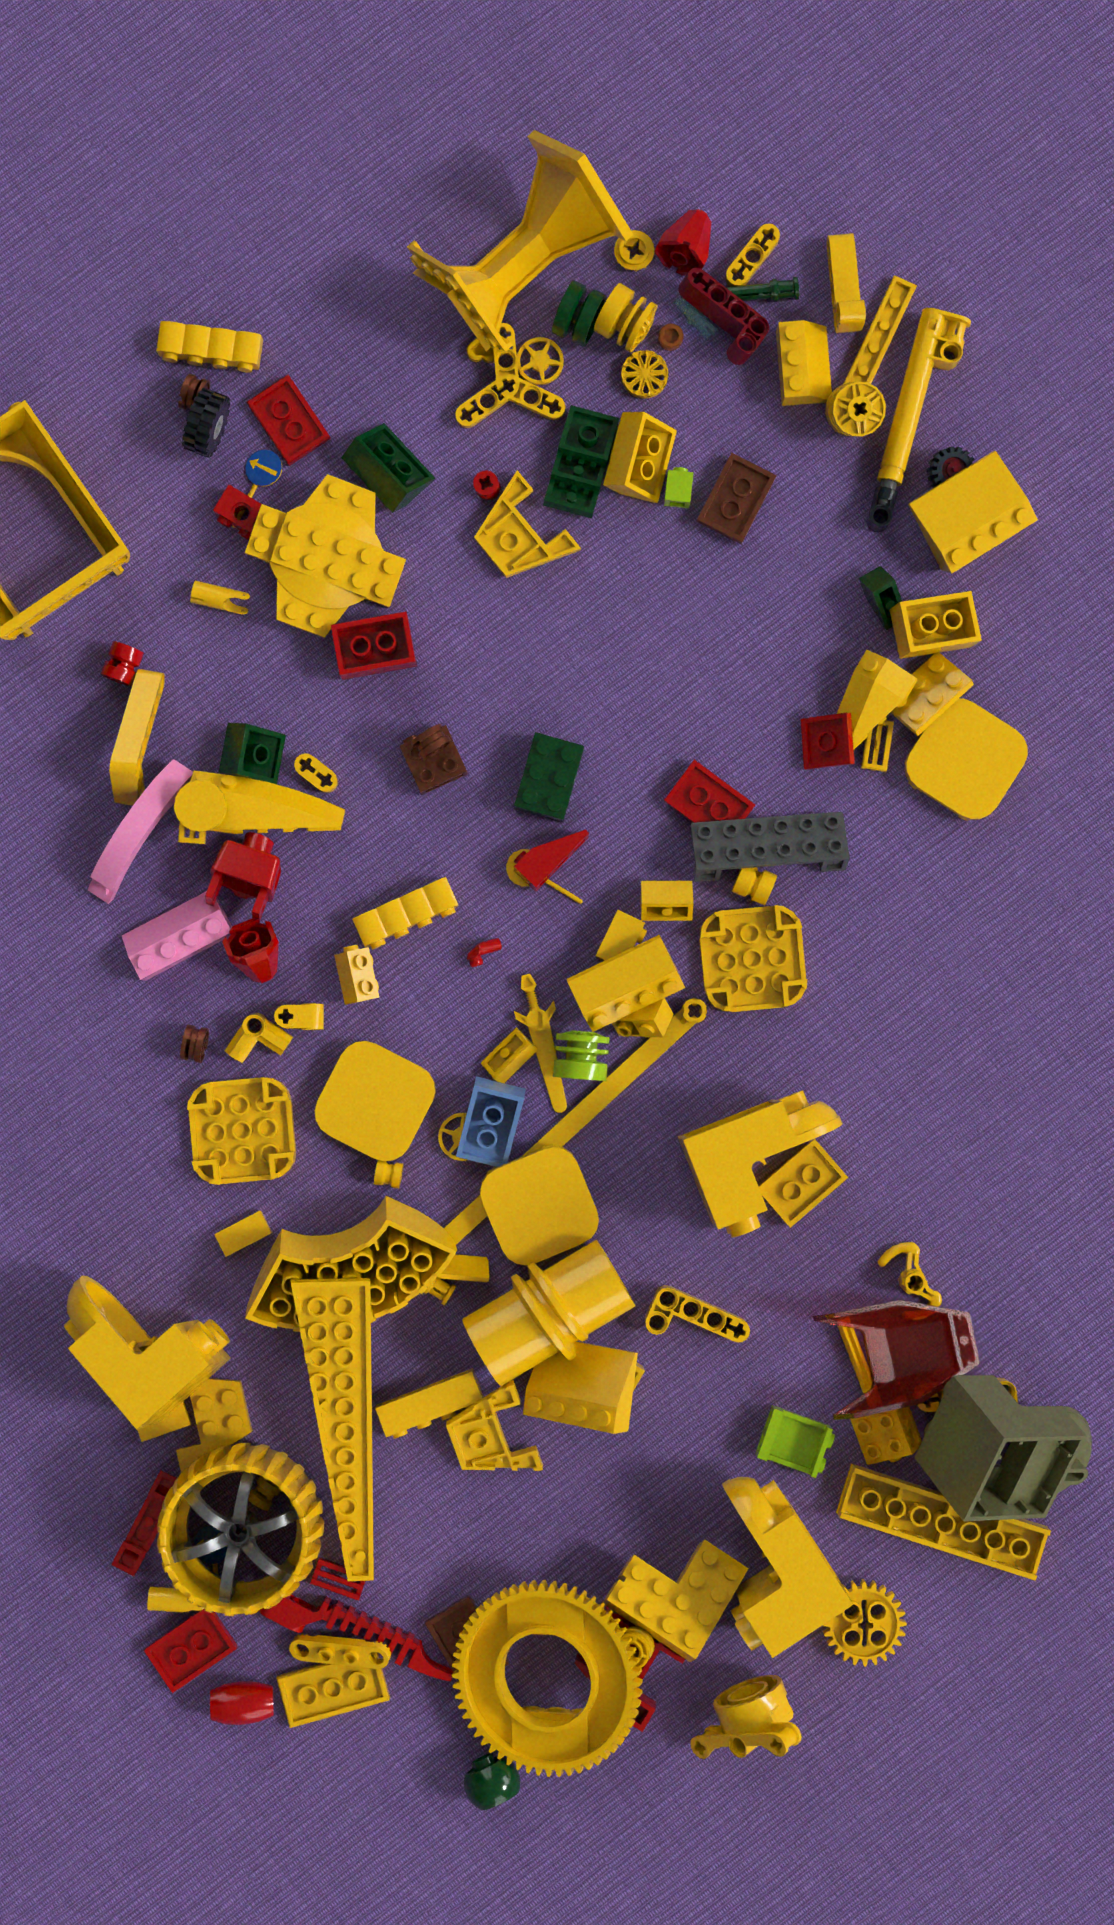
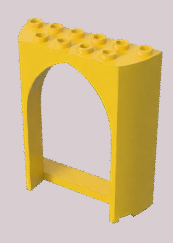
[0,400,130,640]

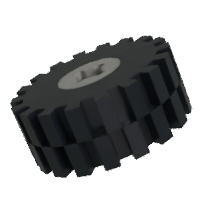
[182,388,230,458]

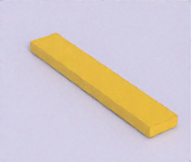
[843,275,917,414]

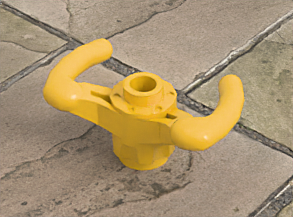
[877,1242,942,1319]

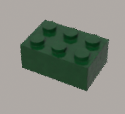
[514,732,584,823]

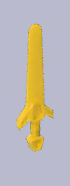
[514,974,567,1113]

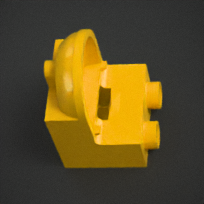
[677,1090,843,1238]
[64,1275,231,1430]
[722,1477,853,1658]

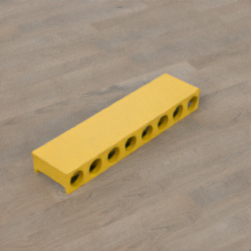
[836,1463,1051,1581]

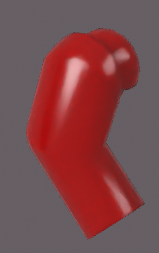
[467,938,502,968]

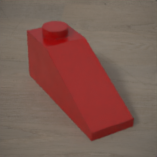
[514,829,589,892]

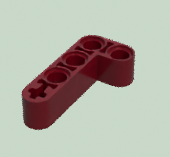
[678,268,769,365]

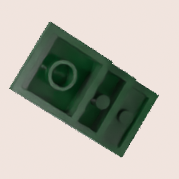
[543,405,620,519]

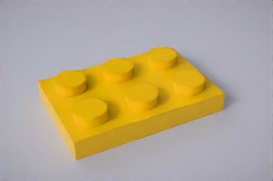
[890,653,974,736]
[759,1139,848,1228]

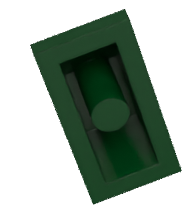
[859,566,902,630]

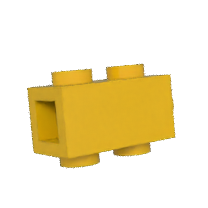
[334,944,379,1005]

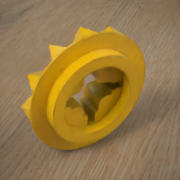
[614,230,654,272]

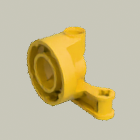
[690,1675,802,1759]

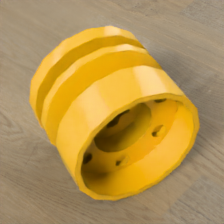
[594,283,658,352]
[825,382,886,436]

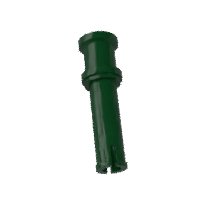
[726,277,799,302]

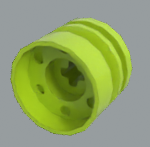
[553,1030,610,1081]

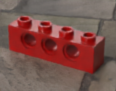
[213,485,261,540]

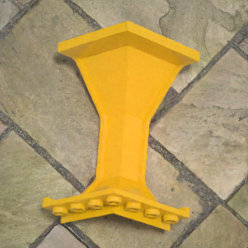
[407,130,633,352]

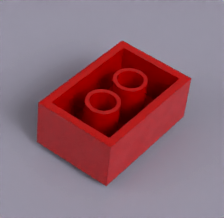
[331,611,417,680]

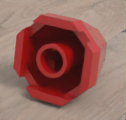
[654,209,712,276]
[222,918,279,983]

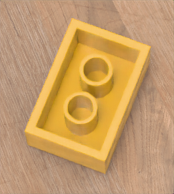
[890,591,982,659]

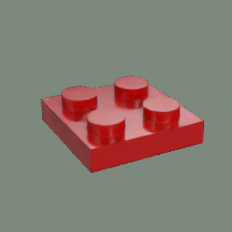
[800,712,855,770]

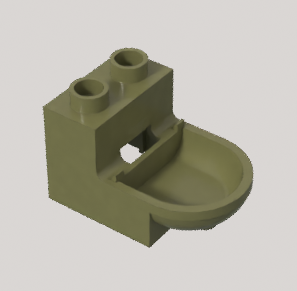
[915,1375,1092,1521]

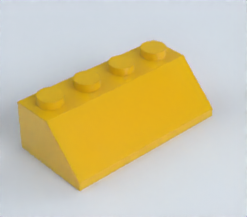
[567,935,685,1032]

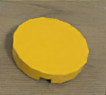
[174,780,227,832]

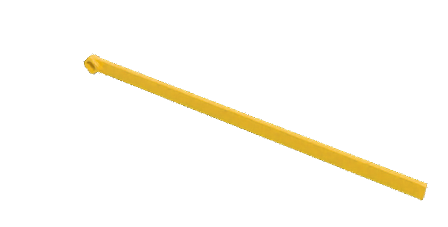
[371,998,707,1323]

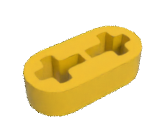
[294,753,338,793]

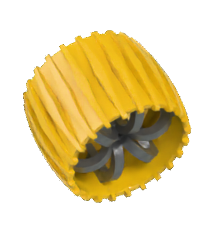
[157,1443,324,1616]

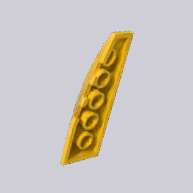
[190,770,345,834]

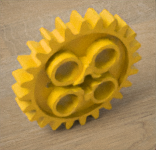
[823,1579,907,1667]

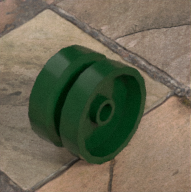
[551,280,607,347]

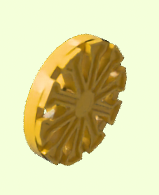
[621,350,668,399]

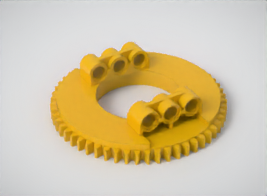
[452,1580,643,1777]

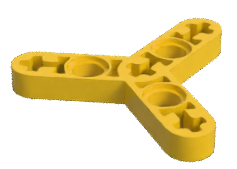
[455,323,565,428]

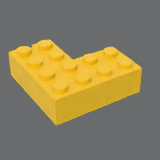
[603,1540,749,1662]

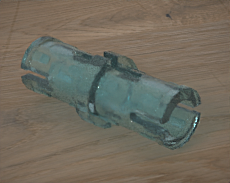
[673,295,718,341]

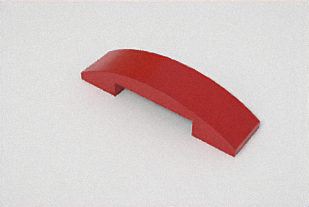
[111,1470,177,1576]

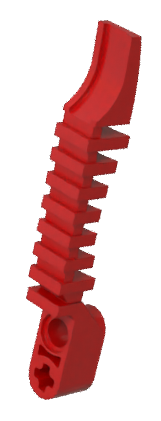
[259,1594,454,1682]

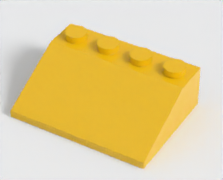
[908,451,1038,574]
[523,1341,638,1434]

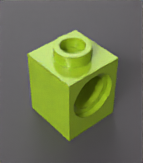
[664,467,693,508]

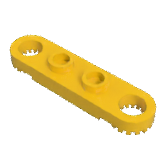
[289,1633,391,1669]

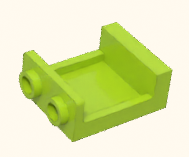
[755,1405,835,1478]

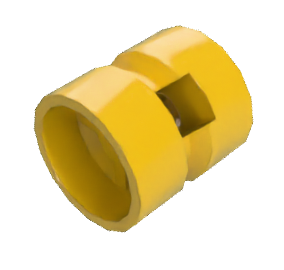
[731,867,777,905]

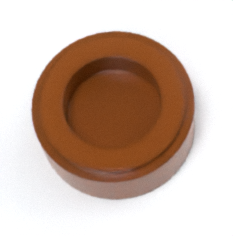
[658,323,684,351]

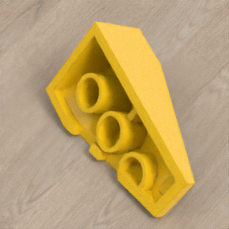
[837,650,917,749]

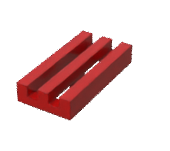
[310,1557,365,1601]

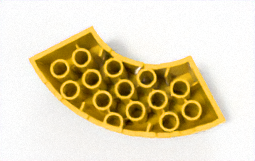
[245,1196,457,1332]

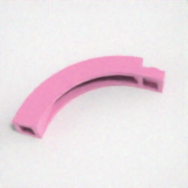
[88,759,193,904]

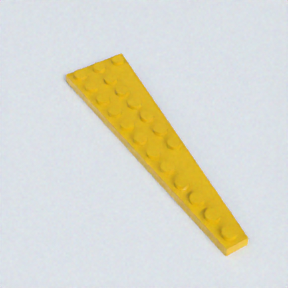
[291,1278,374,1581]

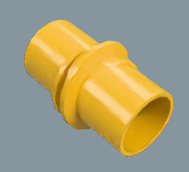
[462,1239,636,1386]

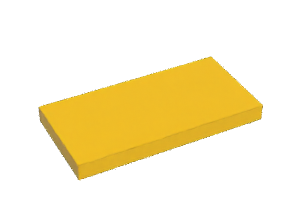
[276,1652,390,1728]

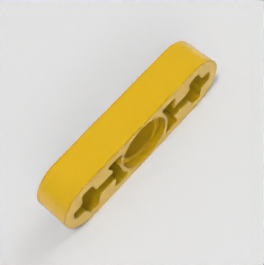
[725,224,780,287]

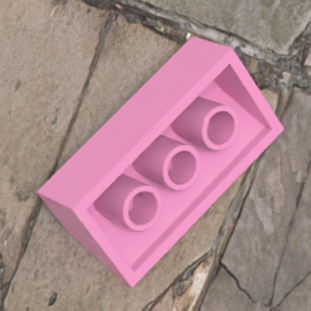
[122,891,232,981]

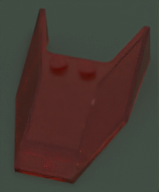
[813,1300,980,1420]

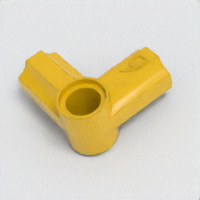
[224,1013,293,1063]

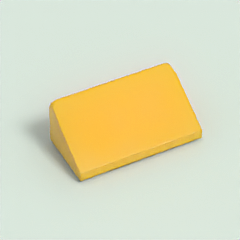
[481,1027,538,1083]
[438,1254,489,1283]

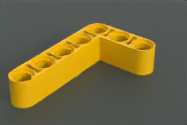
[109,669,165,806]

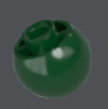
[464,1753,520,1811]

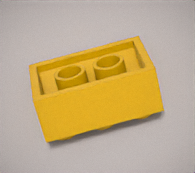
[776,320,832,406]
[603,412,677,503]

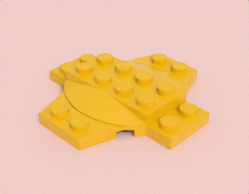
[244,474,406,638]

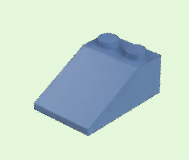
[456,1076,526,1167]

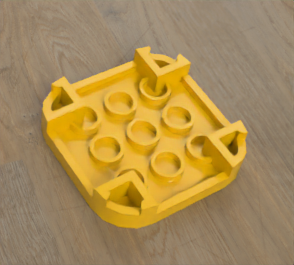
[904,698,1028,821]
[699,905,808,1012]
[315,1041,436,1161]
[187,1077,296,1185]
[480,1144,599,1265]

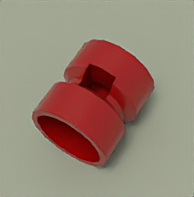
[100,641,144,687]

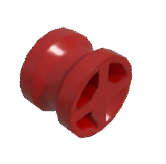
[473,470,501,500]

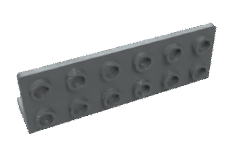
[691,812,850,882]

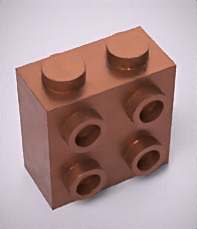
[400,725,468,795]

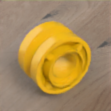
[624,1626,655,1668]

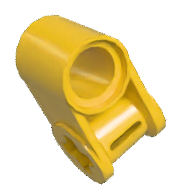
[274,1003,324,1030]

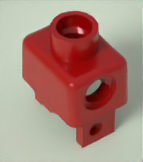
[205,832,281,922]

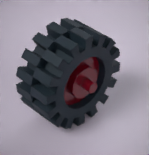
[927,446,975,488]

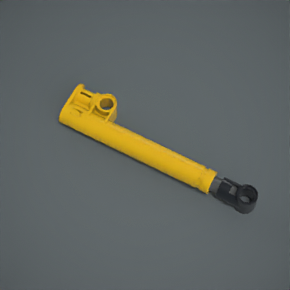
[866,308,971,532]

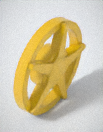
[517,337,564,385]
[438,1113,467,1161]

